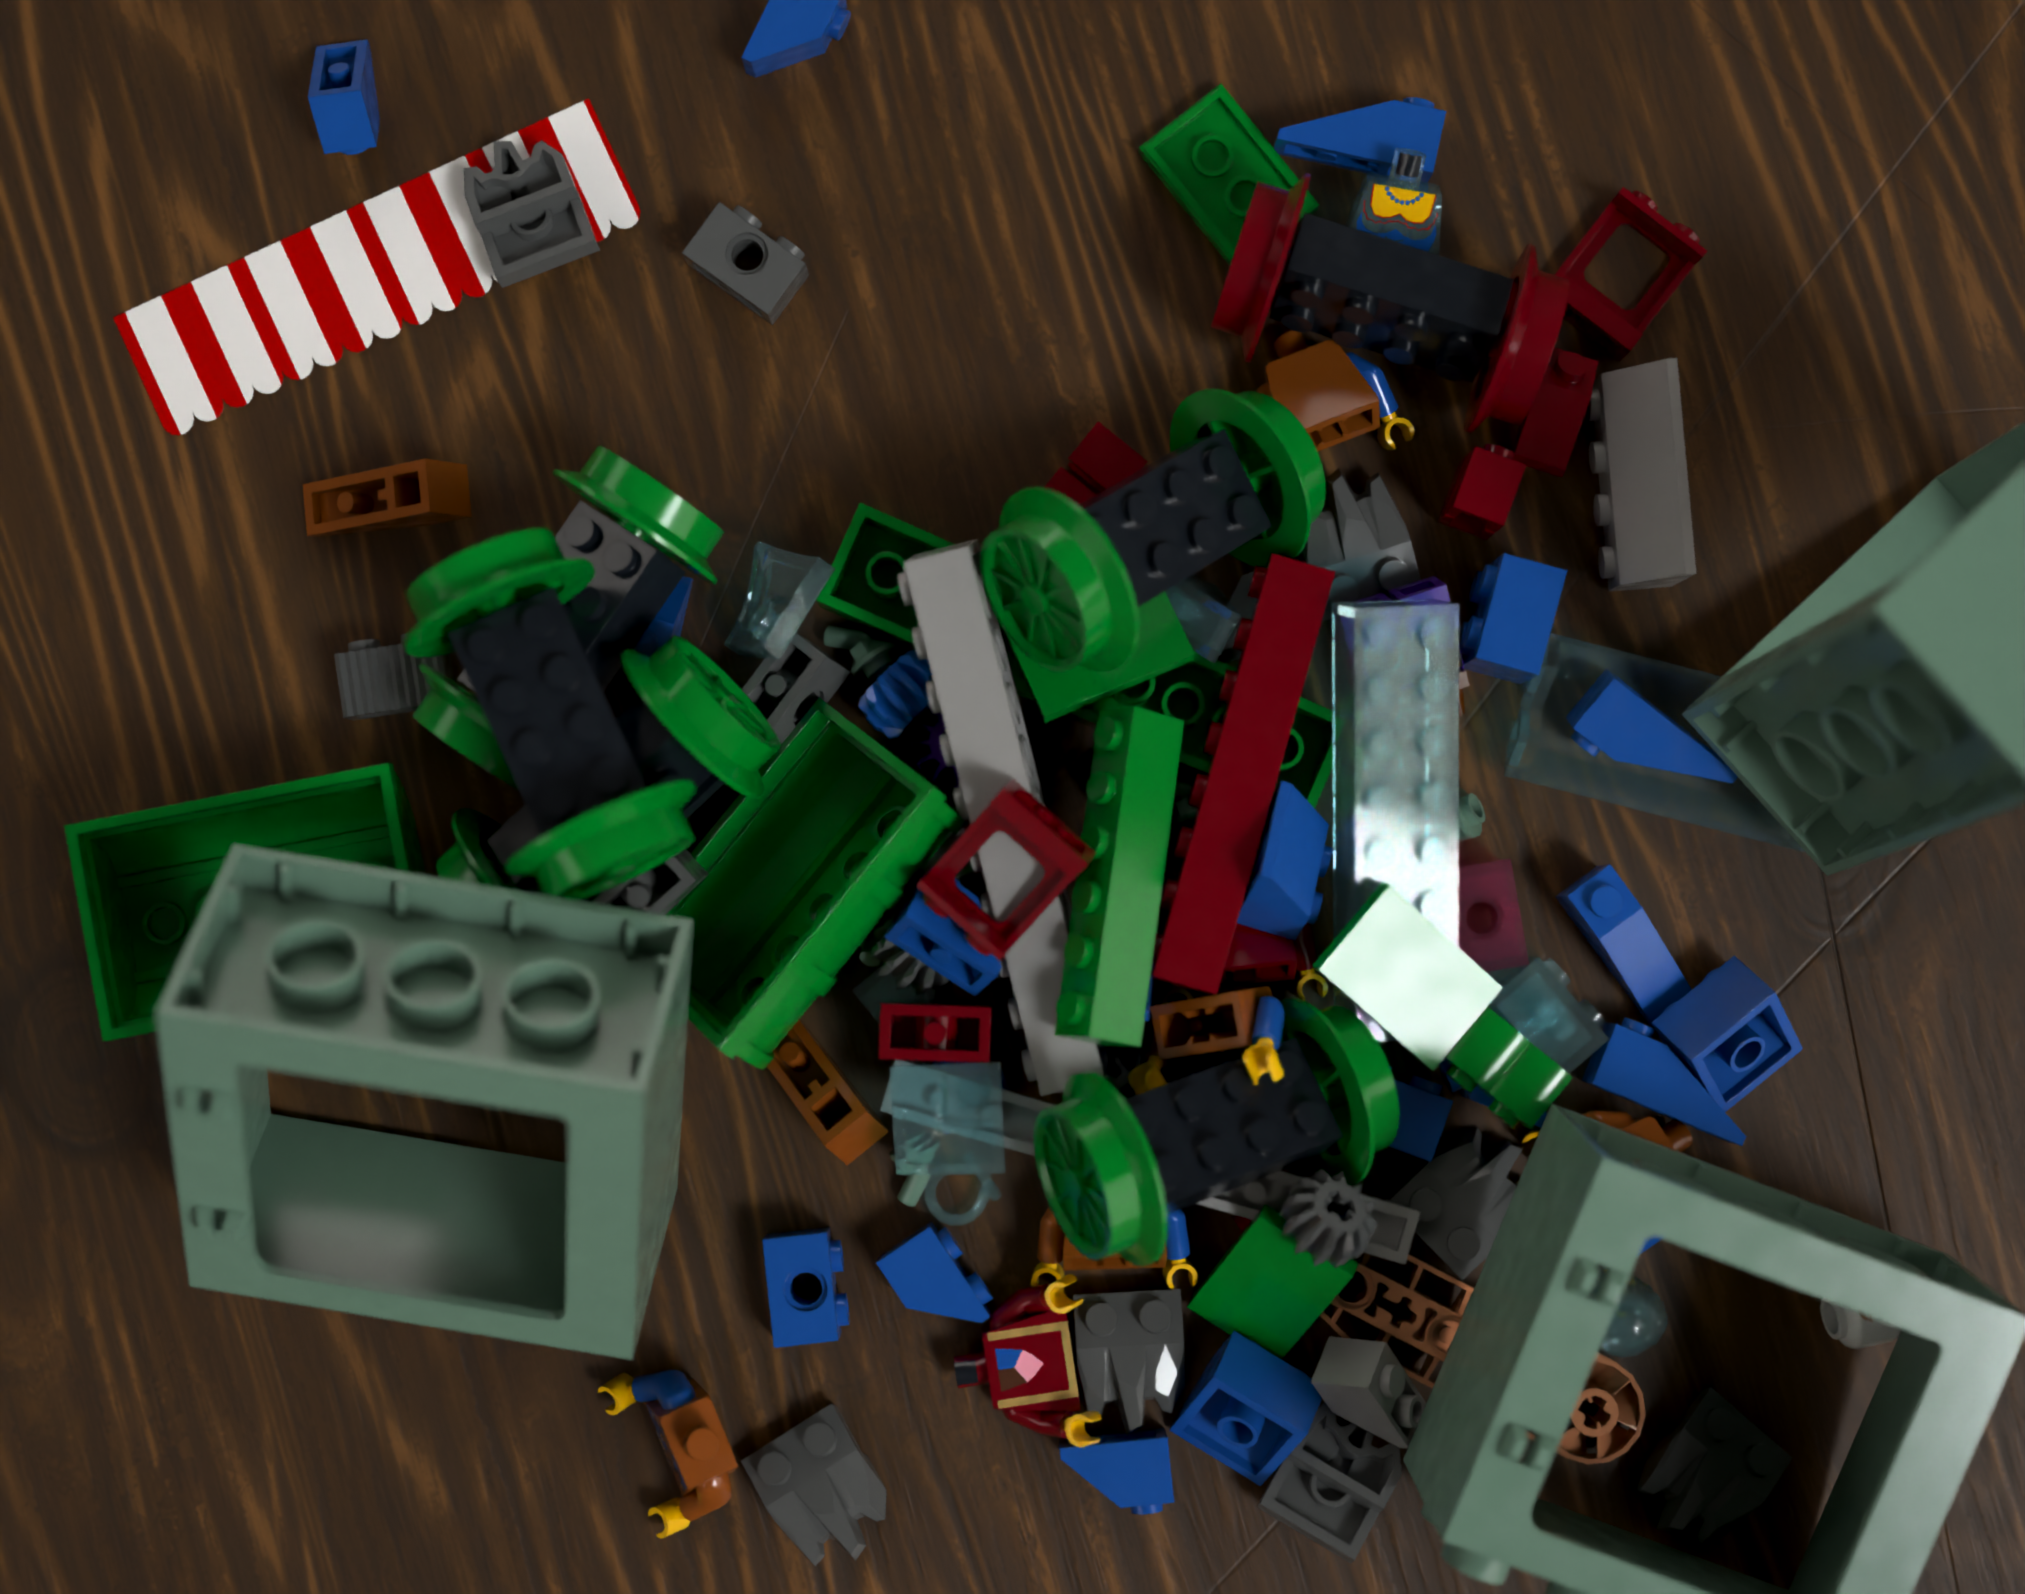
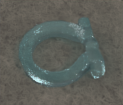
[925,1151,1002,1225]

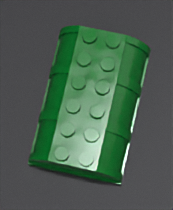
[666,697,966,1070]
[64,763,425,1042]

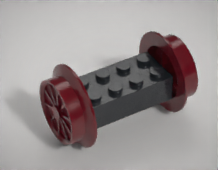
[1211,173,1570,433]

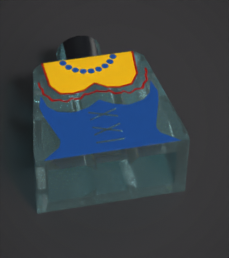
[1345,148,1442,255]

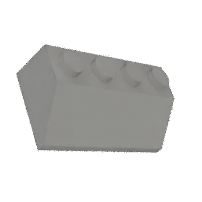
[1585,358,1696,591]

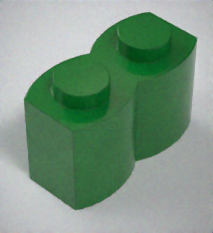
[1444,1007,1573,1129]

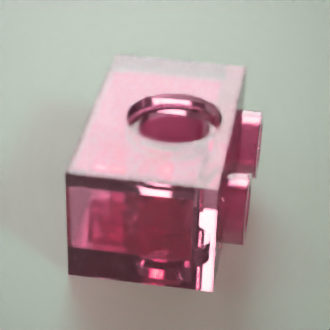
[1433,859,1529,972]

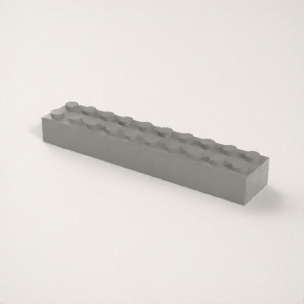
[898,539,1109,1096]

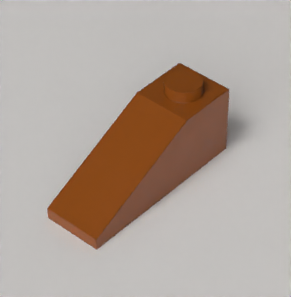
[303,458,472,537]
[767,1019,889,1166]

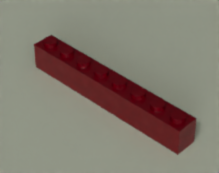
[1150,553,1336,995]

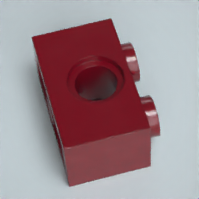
[878,1002,992,1063]

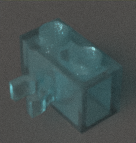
[1488,956,1609,1074]

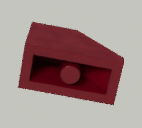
[1513,347,1598,477]

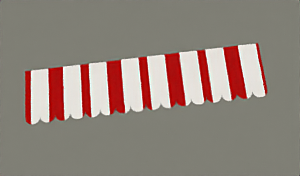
[113,98,641,435]

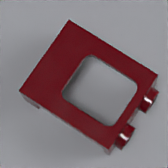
[1554,186,1708,361]
[916,778,1096,961]

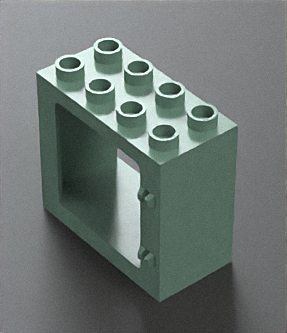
[1682,421,2025,876]
[155,844,693,1360]
[1403,1104,2025,1594]

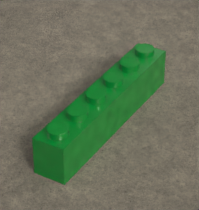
[1054,706,1184,1047]

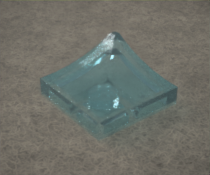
[724,542,835,659]
[890,1061,1005,1175]

